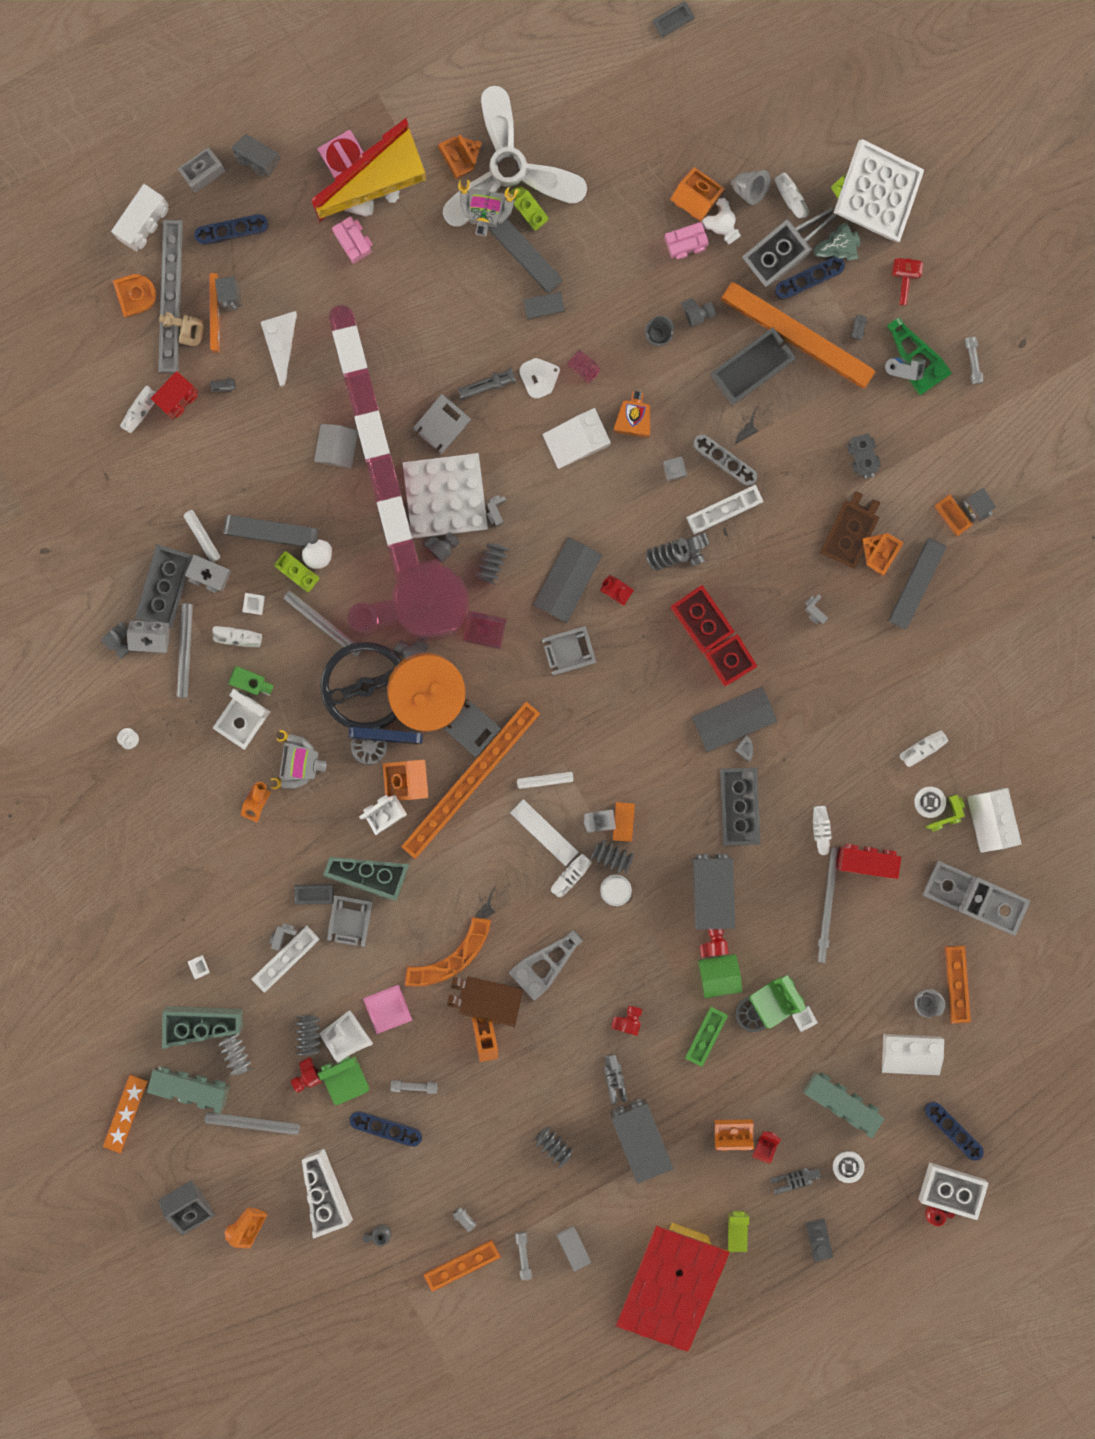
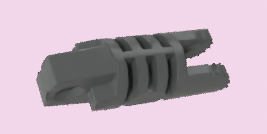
[604,1054,628,1105]
[770,1168,821,1195]

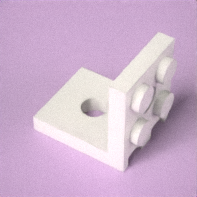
[213,689,271,750]

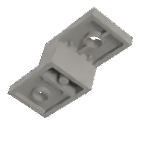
[922,860,1031,936]

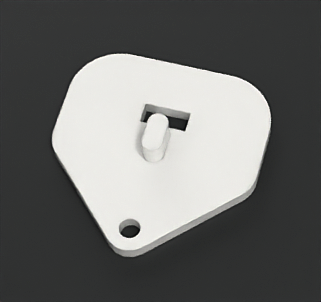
[520,358,560,399]

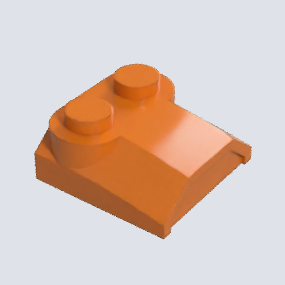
[224,1207,268,1248]

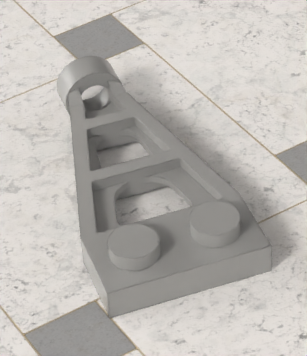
[509,930,583,1001]

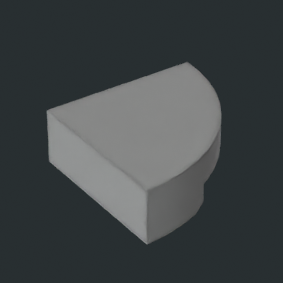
[735,735,754,762]

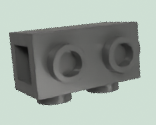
[847,433,881,479]

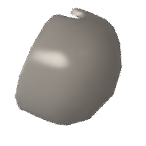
[914,989,945,1018]

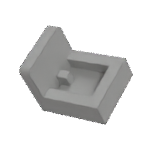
[487,495,506,527]
[804,594,828,625]
[584,810,616,833]
[269,923,298,951]

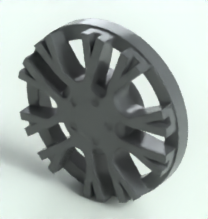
[736,996,766,1032]

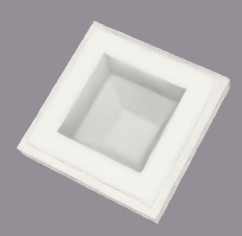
[188,955,210,979]

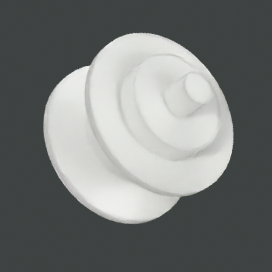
[117,728,139,749]

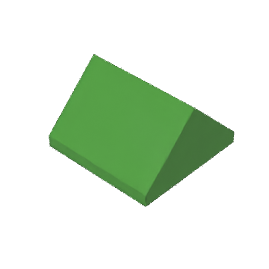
[698,954,742,998]

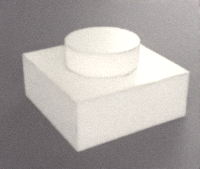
[242,593,265,615]
[792,1006,818,1032]

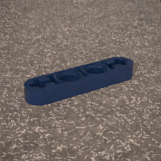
[194,214,269,245]
[775,257,845,300]
[348,727,423,744]
[924,1101,984,1161]
[349,1111,422,1147]

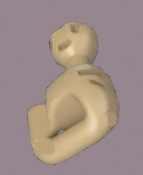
[159,312,204,346]

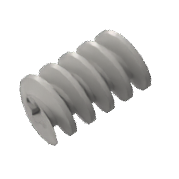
[218,1033,254,1076]

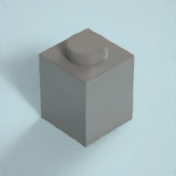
[663,456,687,482]

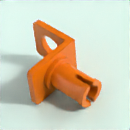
[240,782,271,823]

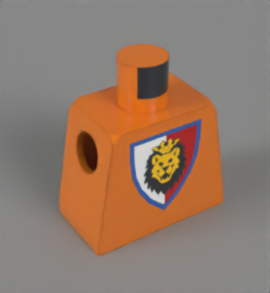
[613,391,650,438]

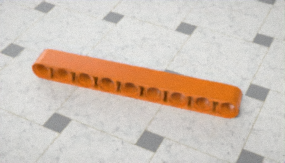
[721,282,875,389]

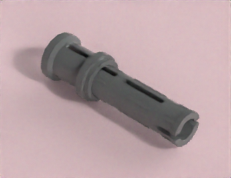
[458,367,517,400]

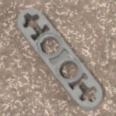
[693,434,757,486]

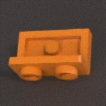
[714,1119,754,1151]

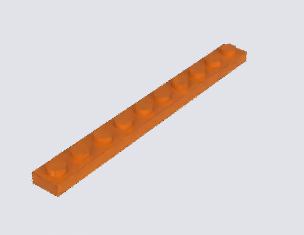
[401,702,540,859]

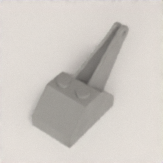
[742,207,838,287]

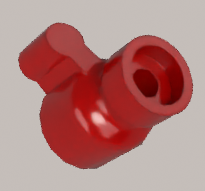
[699,929,729,957]
[611,1005,643,1036]
[290,1057,322,1093]
[925,1206,955,1227]

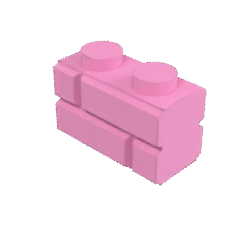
[332,217,373,264]
[664,222,709,260]

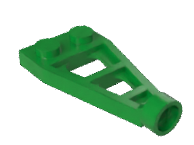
[887,317,952,396]

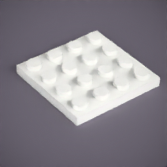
[834,139,924,242]
[403,453,488,539]

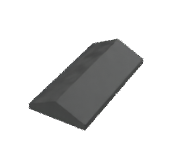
[533,538,602,623]
[135,544,193,629]
[692,687,777,752]
[720,767,761,845]

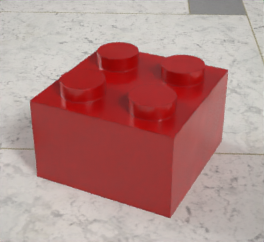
[150,371,199,419]
[704,634,758,687]

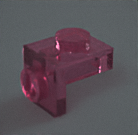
[567,350,601,384]

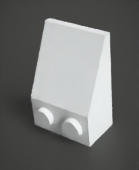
[542,408,611,469]

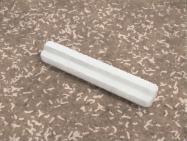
[184,510,220,562]
[517,772,574,789]

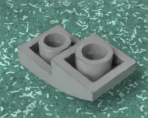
[556,1226,591,1272]

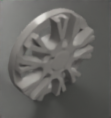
[351,739,387,765]

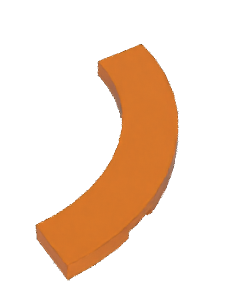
[405,917,491,987]

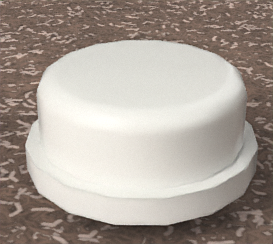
[914,786,946,818]
[600,874,632,906]
[833,1151,865,1183]

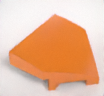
[437,134,482,180]
[862,533,903,576]

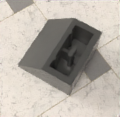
[231,134,281,177]

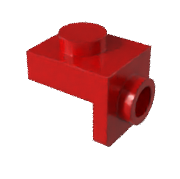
[600,575,634,606]
[752,1131,781,1164]

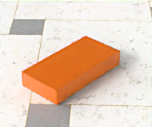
[934,494,973,536]
[613,802,635,842]

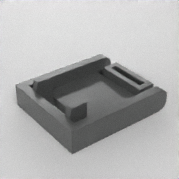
[442,699,502,758]

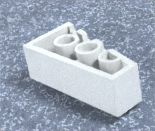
[302,1149,353,1239]

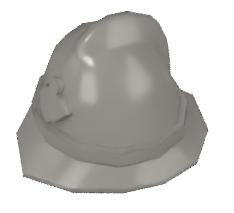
[731,170,771,205]

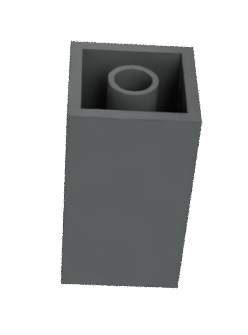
[692,853,735,930]
[610,1098,673,1184]

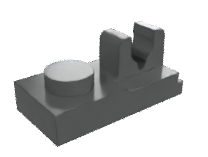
[806,1219,833,1262]

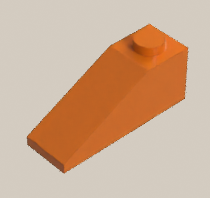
[471,1017,498,1062]

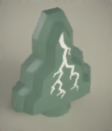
[813,222,861,261]

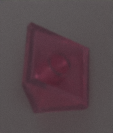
[463,611,507,649]

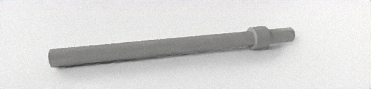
[818,847,839,963]

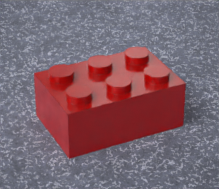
[670,585,735,655]
[837,843,902,879]

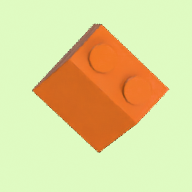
[670,167,725,221]
[382,760,428,800]

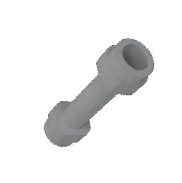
[965,337,984,385]
[391,1080,438,1094]
[515,1232,532,1280]

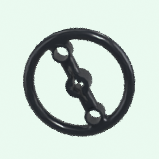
[320,642,402,729]

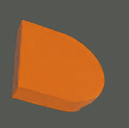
[112,274,156,318]

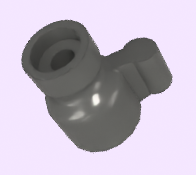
[681,298,716,327]
[423,532,460,563]
[686,532,710,567]
[101,622,130,659]
[393,639,430,659]
[363,1224,392,1246]

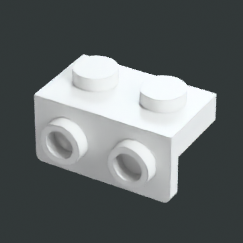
[359,795,407,835]

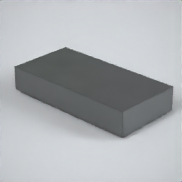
[652,1,695,38]
[524,292,565,319]
[294,884,334,905]

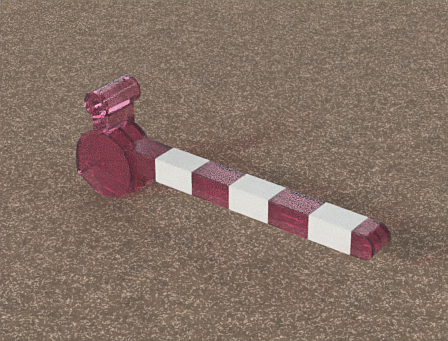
[329,305,469,641]

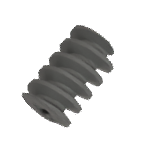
[646,538,690,571]
[475,543,510,585]
[590,839,634,875]
[295,1015,320,1055]
[532,1126,573,1169]

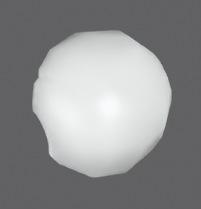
[302,540,332,569]

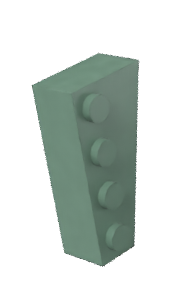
[323,857,409,902]
[162,1006,243,1049]
[147,1066,230,1114]
[803,1072,884,1138]

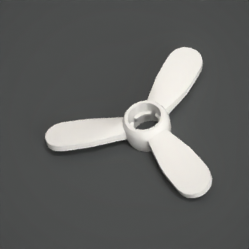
[443,86,587,226]

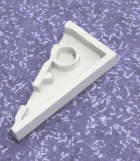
[261,311,297,387]

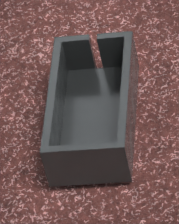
[710,328,796,407]

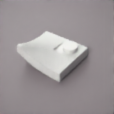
[320,1010,373,1063]

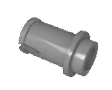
[453,1207,477,1232]

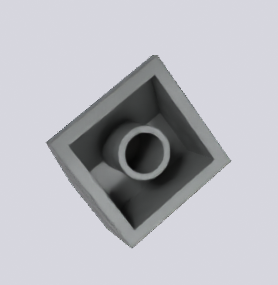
[159,1180,215,1235]

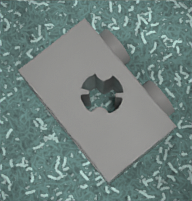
[185,555,231,593]
[127,620,170,653]

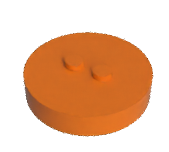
[387,653,465,731]

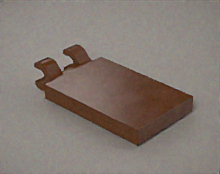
[820,491,881,569]
[447,976,524,1027]

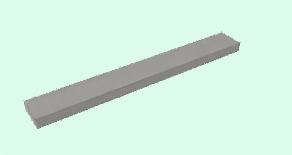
[158,220,183,374]

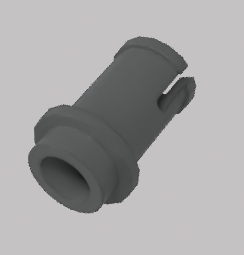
[850,315,868,340]
[211,377,236,393]

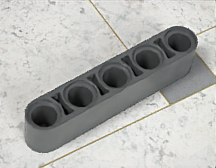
[488,219,563,294]
[223,515,319,547]
[888,537,946,630]

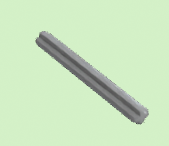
[284,591,362,656]
[177,603,193,698]
[205,1112,300,1135]

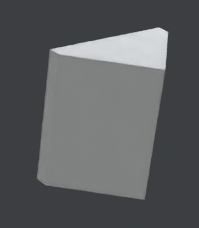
[178,147,226,193]
[314,424,358,469]

